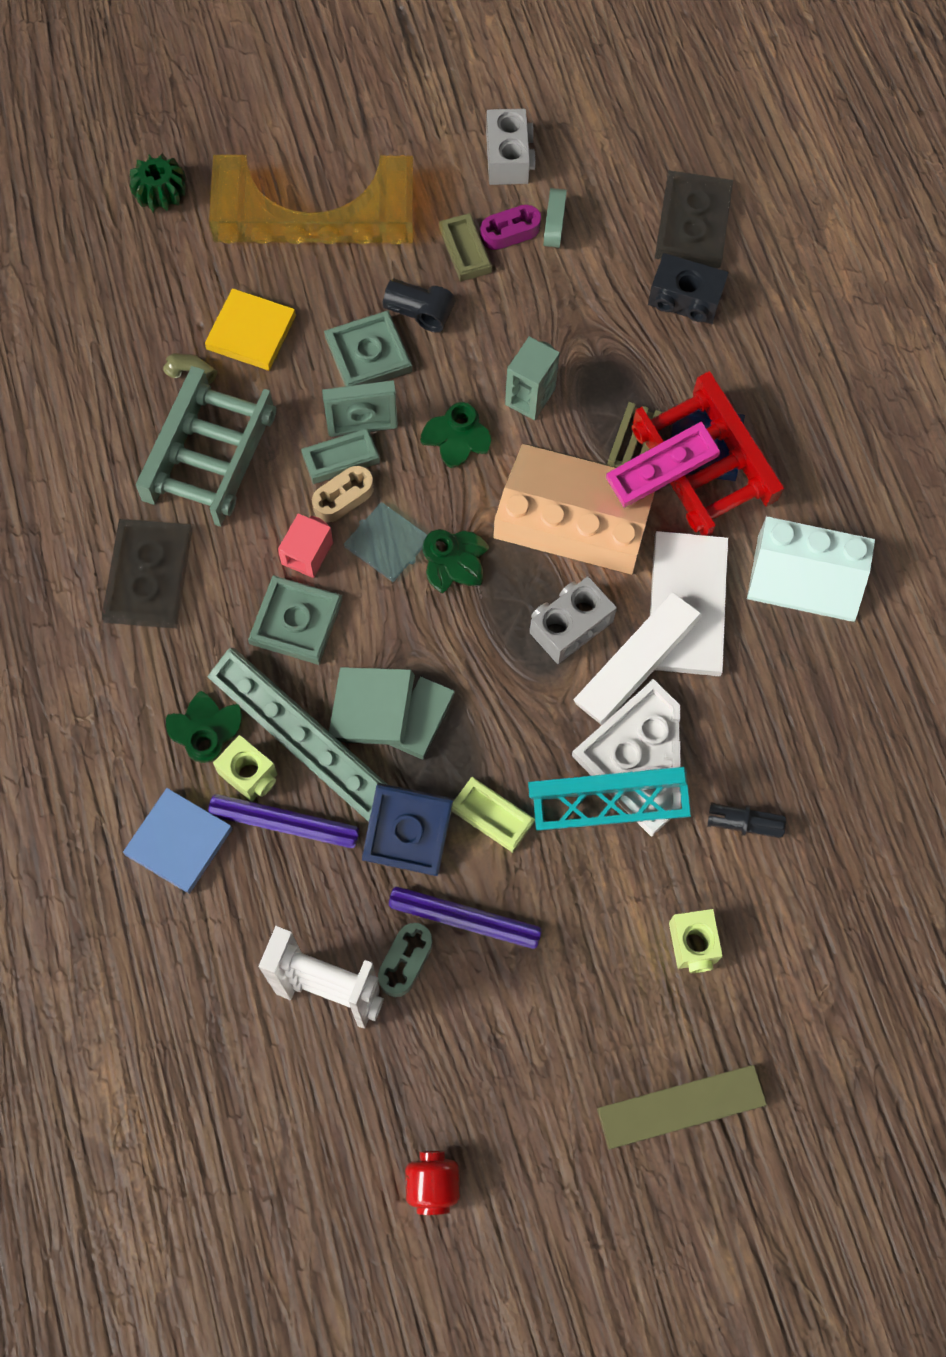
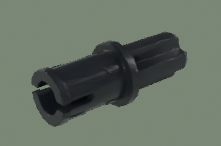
[707,802,786,838]

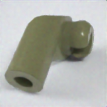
[163,353,217,384]

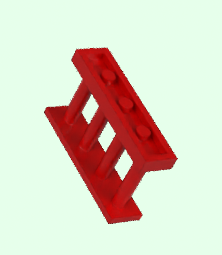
[632,371,784,536]

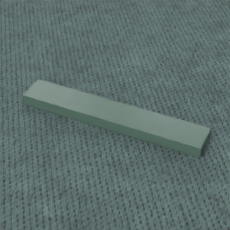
[207,648,388,822]

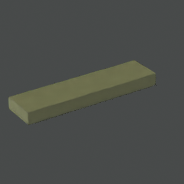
[597,1065,767,1150]

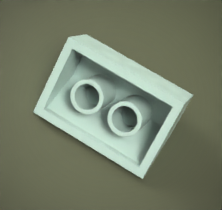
[747,516,875,622]

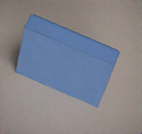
[123,788,232,894]

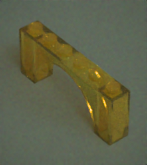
[209,155,414,244]

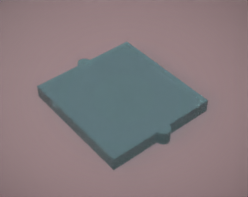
[344,502,427,582]

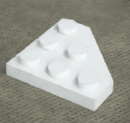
[572,679,681,837]

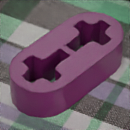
[480,205,541,250]

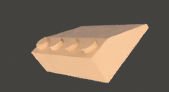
[494,444,655,575]

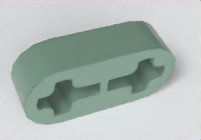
[543,188,567,248]
[378,923,432,997]

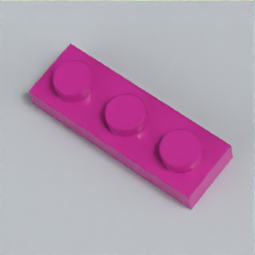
[606,421,720,508]

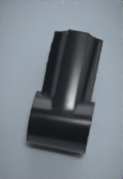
[382,278,456,333]

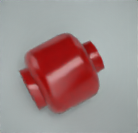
[405,1151,460,1215]

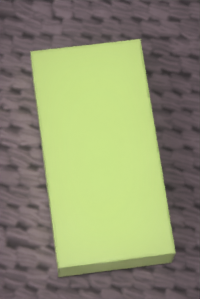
[452,777,535,853]

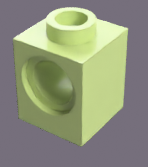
[213,735,277,802]
[669,909,723,973]

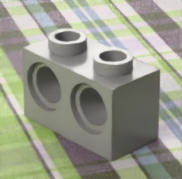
[486,109,535,185]
[530,576,617,664]

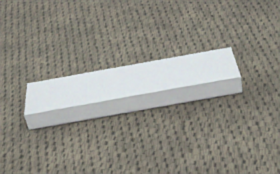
[573,592,701,725]

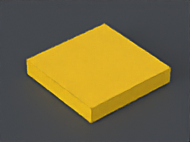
[205,288,296,371]

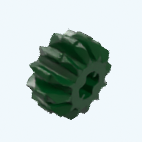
[129,153,186,213]

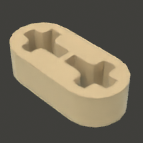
[312,466,374,522]

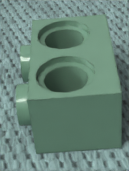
[505,336,560,420]

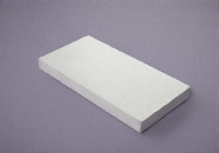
[650,531,728,676]

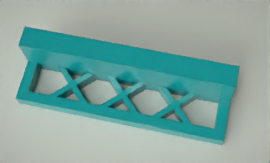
[528,767,691,831]

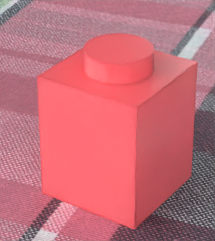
[278,513,333,578]

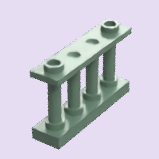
[135,366,276,527]

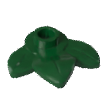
[420,402,491,468]
[422,529,489,594]
[166,691,242,763]

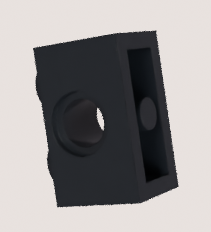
[648,253,729,324]

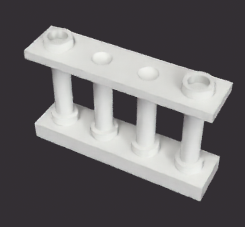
[258,926,384,1029]

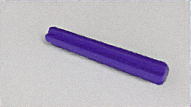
[208,794,359,848]
[389,887,542,949]

